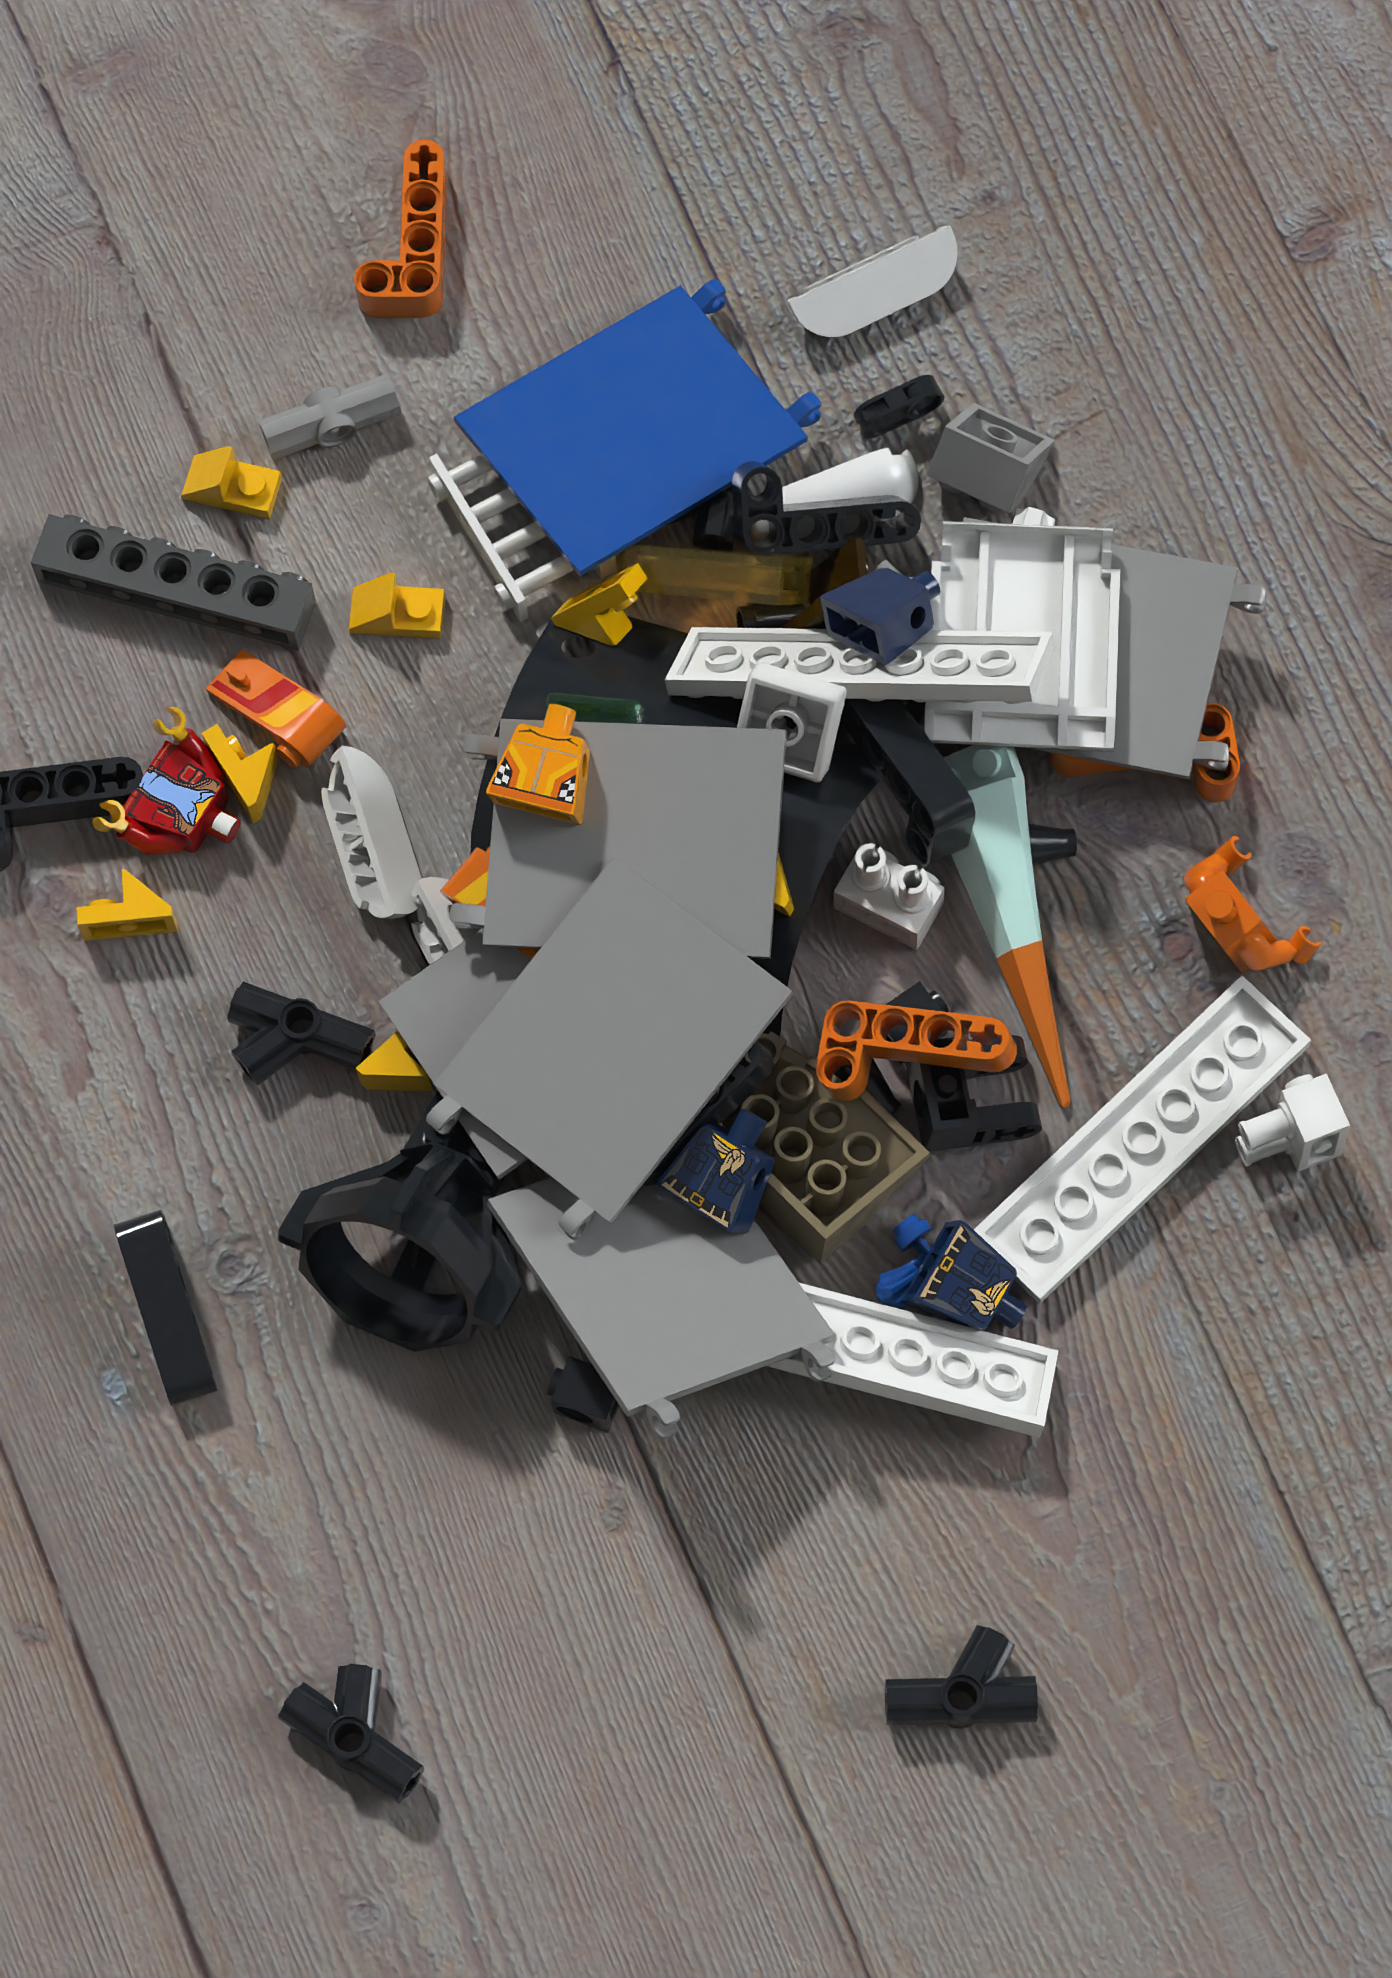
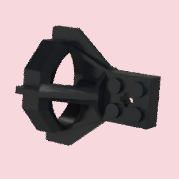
[277,1091,522,1352]

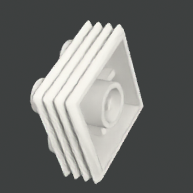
[737,662,847,783]

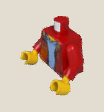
[92,707,241,855]

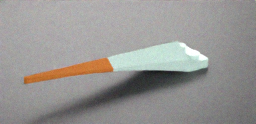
[944,745,1071,1108]

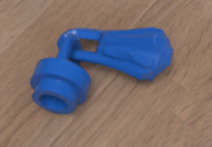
[876,1214,932,1309]

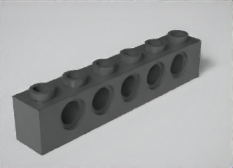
[31,514,316,651]

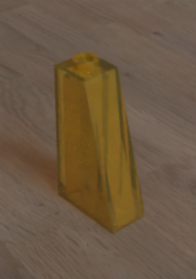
[618,543,813,605]

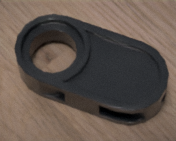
[853,375,945,438]

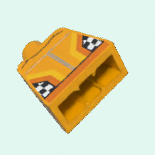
[486,704,590,825]

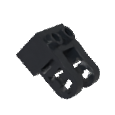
[905,1035,1042,1151]

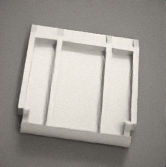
[924,521,1120,751]

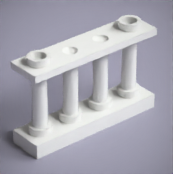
[427,453,617,622]

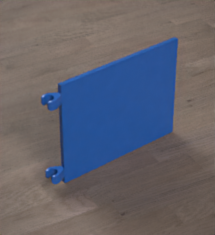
[454,279,821,577]

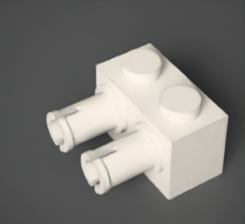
[834,843,945,950]
[1235,1074,1350,1172]

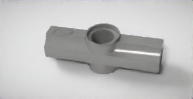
[259,374,402,460]

